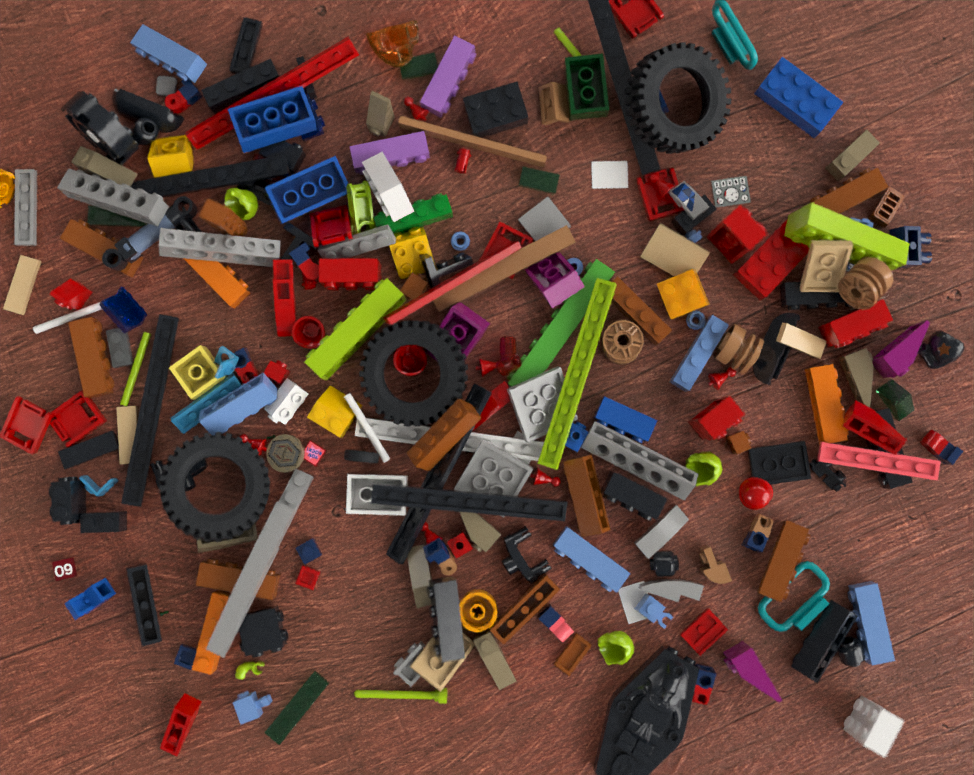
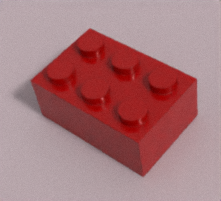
[319,258,382,291]
[818,299,893,349]
[688,396,745,441]

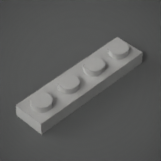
[14,169,37,246]
[318,224,396,259]

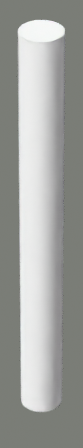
[33,300,108,334]
[344,393,390,463]

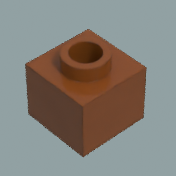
[726,431,751,454]

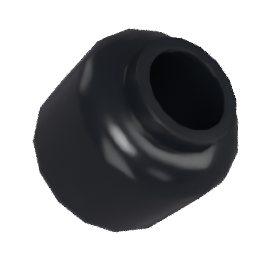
[130,117,159,146]
[650,551,679,577]
[837,636,865,667]

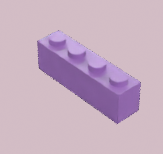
[420,36,477,118]
[350,131,430,175]

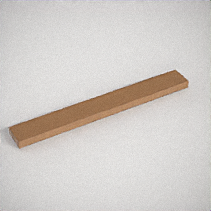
[398,116,547,168]
[433,225,576,312]

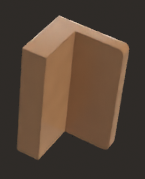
[538,82,571,125]

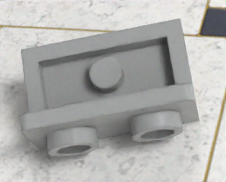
[393,641,425,687]

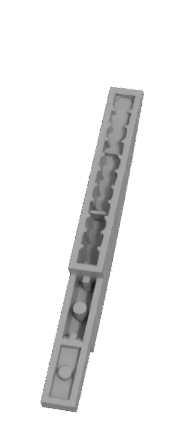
[206,469,314,658]

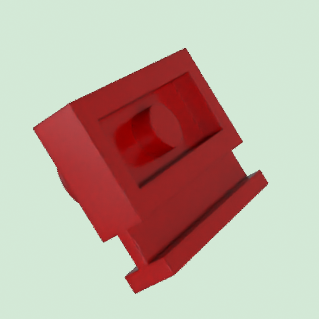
[680,608,728,656]

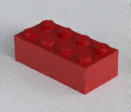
[706,205,768,264]
[733,218,810,301]

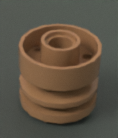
[838,257,893,310]
[602,320,644,365]
[714,324,764,375]

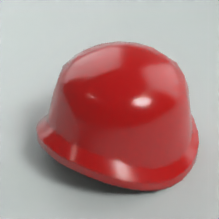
[292,316,325,349]
[393,344,427,376]
[739,477,773,510]

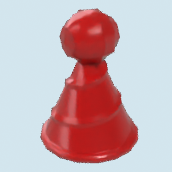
[404,97,429,122]
[649,172,676,199]
[476,358,506,377]
[708,367,736,390]
[239,434,267,456]
[530,467,561,487]
[421,522,443,544]

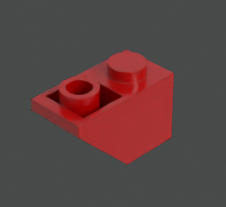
[50,278,93,310]

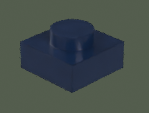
[296,538,322,565]
[174,644,197,670]

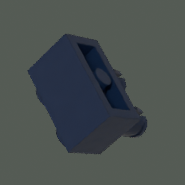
[889,226,932,268]

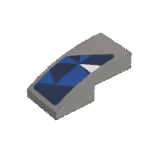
[668,181,709,220]

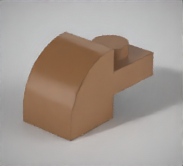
[699,545,732,584]

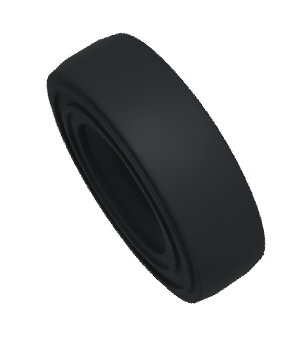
[344,449,379,464]

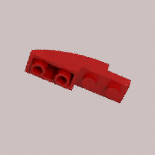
[273,259,296,337]

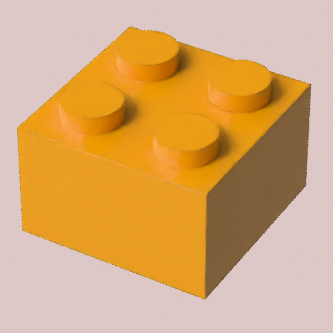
[657,269,710,320]

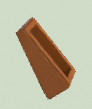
[868,186,905,228]

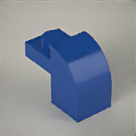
[65,578,116,620]

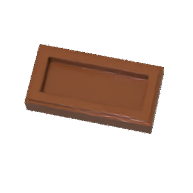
[553,632,592,676]

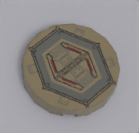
[266,434,305,473]

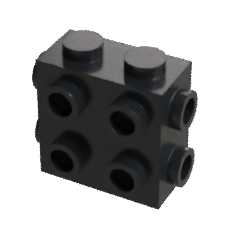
[49,477,87,525]
[238,605,289,658]

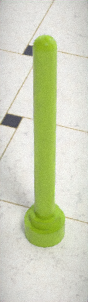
[354,688,447,704]

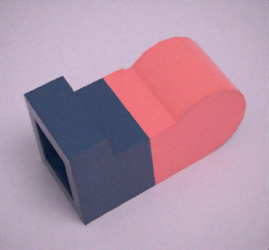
[538,604,574,642]

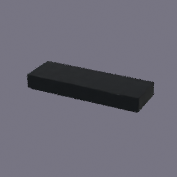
[229,17,263,74]
[58,431,119,470]

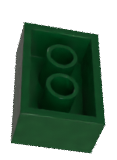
[564,53,609,121]

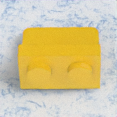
[389,227,435,279]

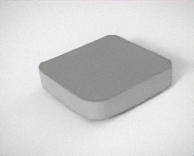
[156,76,177,96]

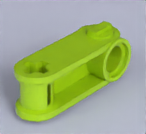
[347,181,376,235]

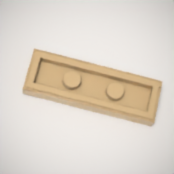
[3,255,41,315]
[776,323,827,359]
[117,406,138,464]

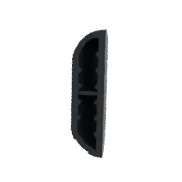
[112,88,185,133]
[753,313,800,385]

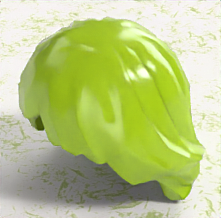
[224,188,258,220]
[685,452,722,486]
[597,631,634,665]

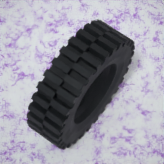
[624,42,732,154]
[359,320,468,427]
[159,432,270,542]

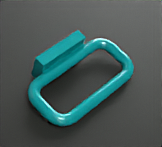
[711,0,758,70]
[758,561,830,632]

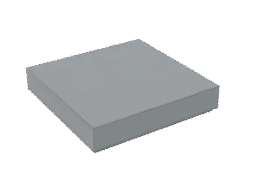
[518,197,571,242]

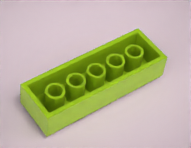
[784,203,910,270]
[305,278,406,381]

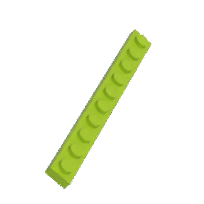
[538,278,617,470]

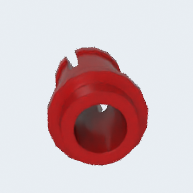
[454,148,472,174]
[301,271,317,290]

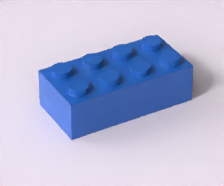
[754,57,843,138]
[228,86,317,153]
[264,156,348,224]

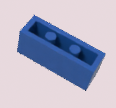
[593,396,658,444]

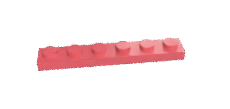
[817,442,941,481]

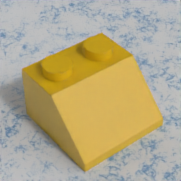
[147,135,194,178]
[307,386,363,438]

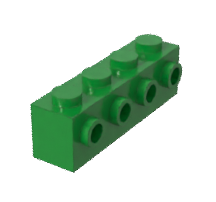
[374,193,453,234]

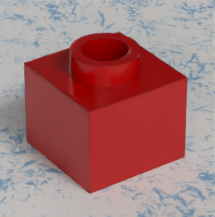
[264,360,291,384]
[447,531,473,559]

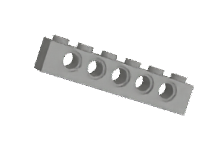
[57,168,168,227]
[159,228,280,267]
[581,421,698,501]

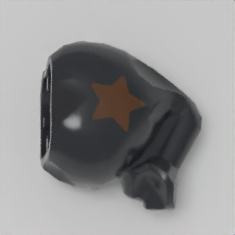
[918,330,965,369]

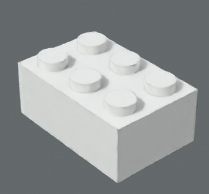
[362,152,414,222]
[346,474,408,515]
[843,695,904,757]

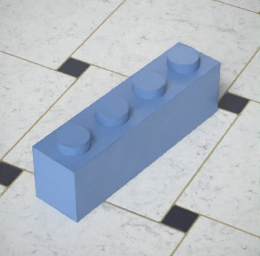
[130,24,207,83]
[669,315,729,392]
[199,372,277,435]
[553,526,630,592]
[848,581,895,666]

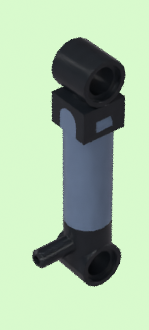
[102,196,198,271]

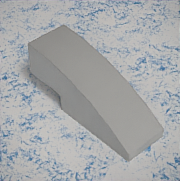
[634,505,689,559]
[638,579,704,602]

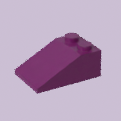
[524,252,585,308]
[424,302,490,361]
[872,320,930,378]
[723,641,782,703]

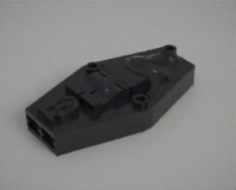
[593,646,699,775]

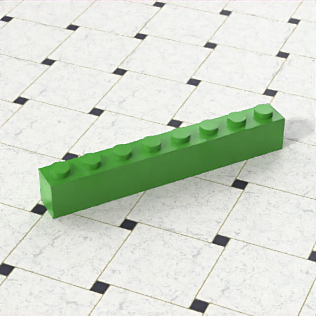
[507,259,615,387]

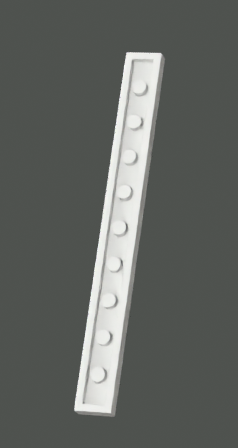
[355,417,544,461]

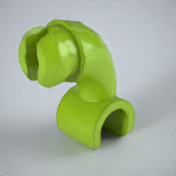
[235,661,265,680]

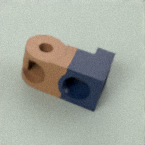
[741,513,774,552]
[423,537,457,575]

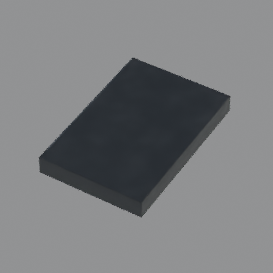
[747,441,811,485]

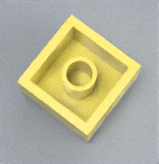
[169,345,228,400]

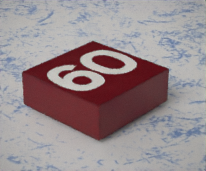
[52,557,77,581]

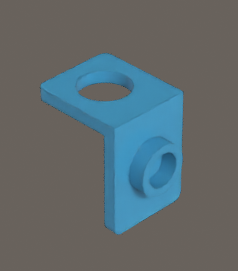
[214,346,239,379]
[79,475,119,497]

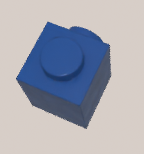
[565,421,589,452]

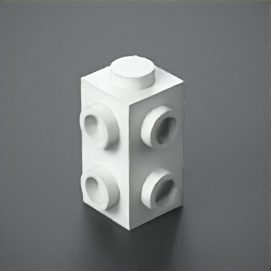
[264,378,308,425]

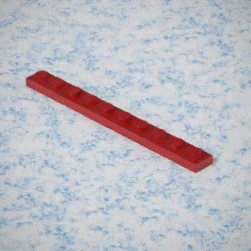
[186,36,359,150]

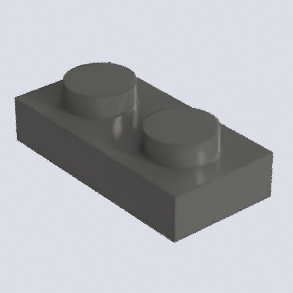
[106,327,134,368]

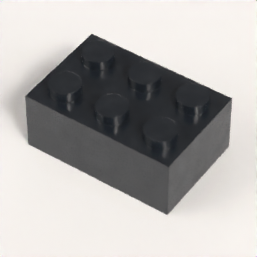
[463,81,529,138]
[601,471,667,521]

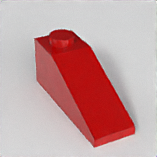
[472,381,511,432]
[842,400,907,455]
[160,693,202,757]

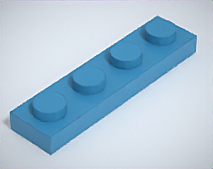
[171,373,243,434]

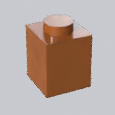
[400,273,429,300]

